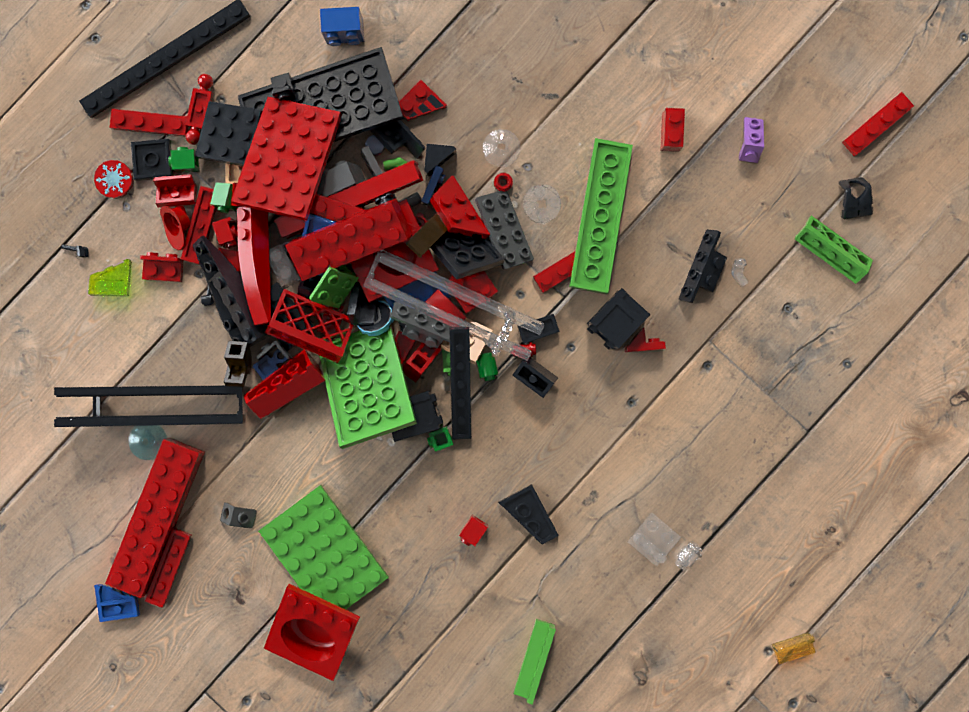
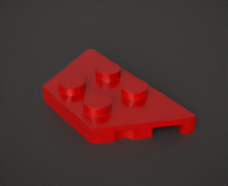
[430,175,490,239]

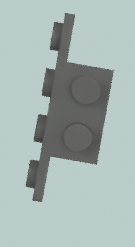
[390,301,459,348]

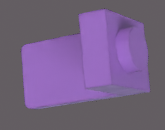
[739,117,764,163]

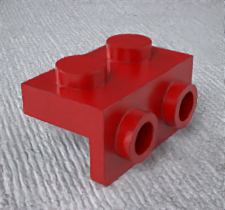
[153,174,197,208]

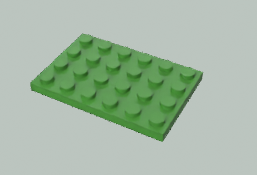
[320,324,417,449]
[258,485,389,610]

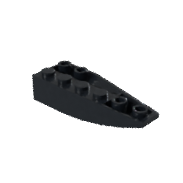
[193,236,270,347]

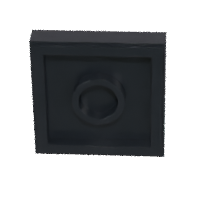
[131,138,174,181]

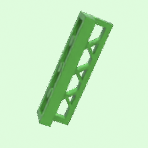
[794,215,873,284]
[513,619,556,705]

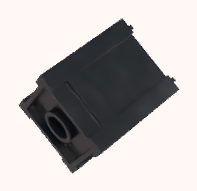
[586,288,651,350]
[391,391,443,442]

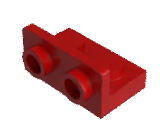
[140,252,184,282]

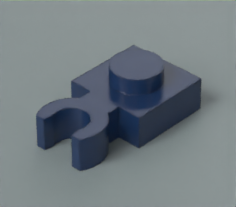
[252,349,288,380]

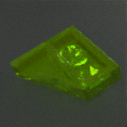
[88,259,132,296]

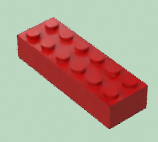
[285,198,412,281]

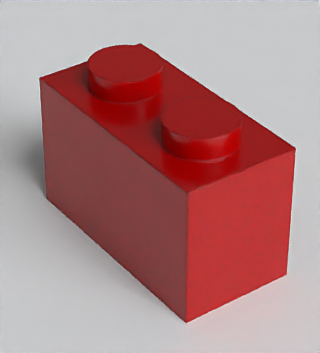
[660,108,685,152]

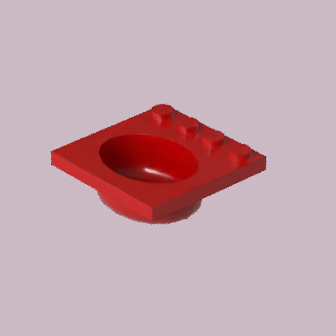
[350,199,439,303]
[263,583,360,681]

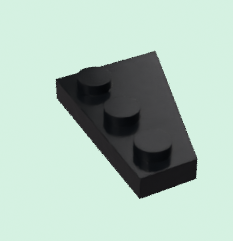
[498,484,559,545]

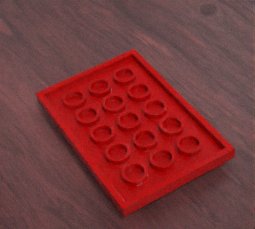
[231,97,342,221]

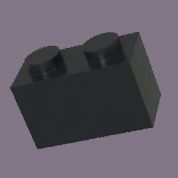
[512,356,558,398]

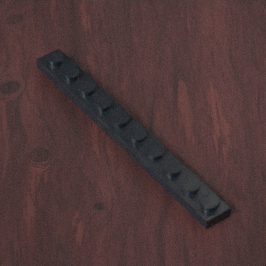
[79,0,251,118]

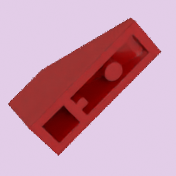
[403,340,444,383]

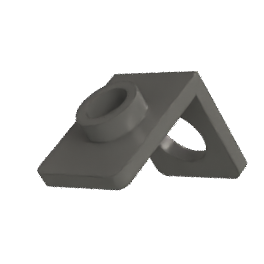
[256,341,293,360]
[220,502,257,528]

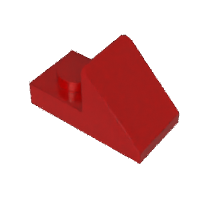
[625,328,666,352]

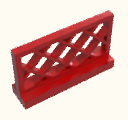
[265,289,354,363]

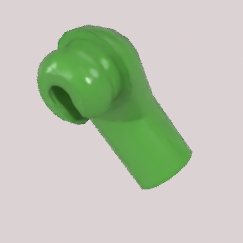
[383,157,407,171]

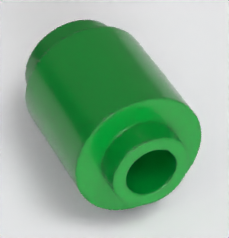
[477,352,499,382]

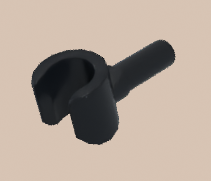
[61,244,88,257]
[201,287,214,306]

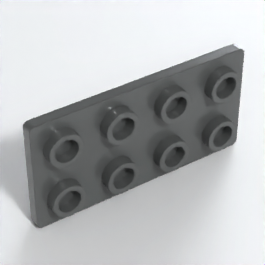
[475,191,534,270]

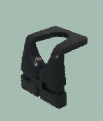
[839,177,873,220]

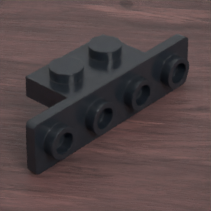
[370,120,425,159]
[679,229,727,303]

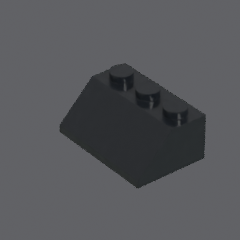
[270,282,316,352]

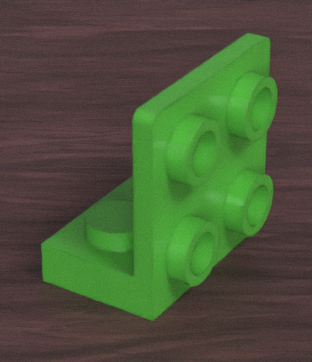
[309,264,359,309]

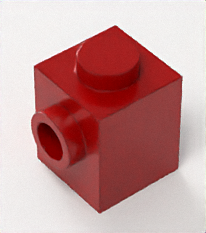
[459,514,488,546]

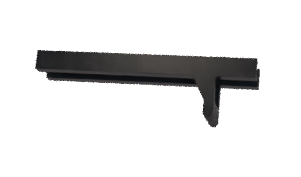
[54,385,243,427]

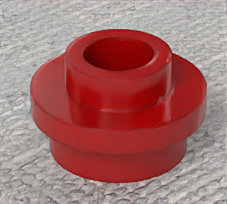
[494,173,513,192]

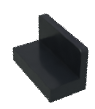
[347,282,378,325]

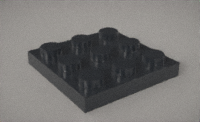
[195,101,263,166]
[430,230,505,280]

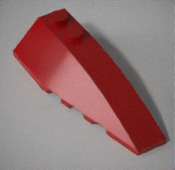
[237,207,271,326]

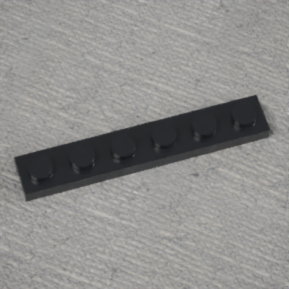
[449,327,472,440]

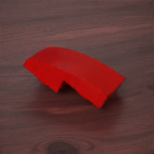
[424,289,467,326]

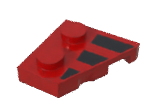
[399,80,447,121]

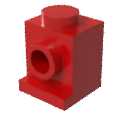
[212,217,238,248]

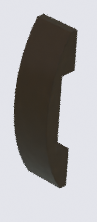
[406,213,448,258]

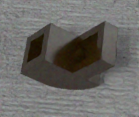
[224,341,252,387]

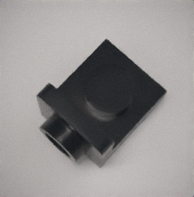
[270,72,296,101]

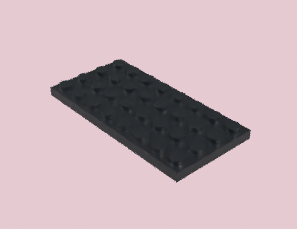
[238,47,404,142]

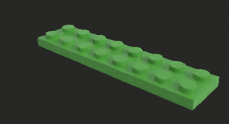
[569,138,633,294]

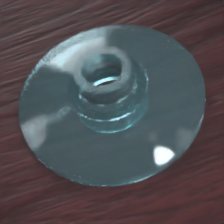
[129,425,167,460]

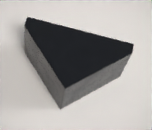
[424,144,457,177]

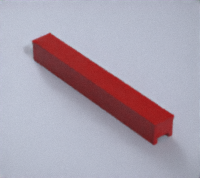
[274,160,424,239]

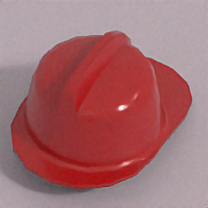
[160,206,190,250]

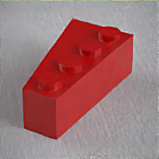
[244,349,325,419]

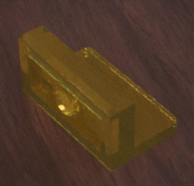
[771,632,816,664]

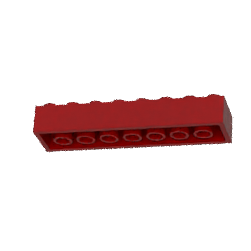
[105,438,205,598]

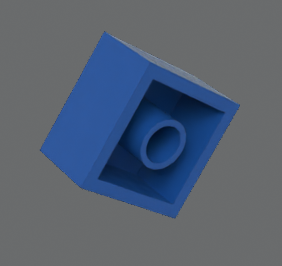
[320,7,365,46]

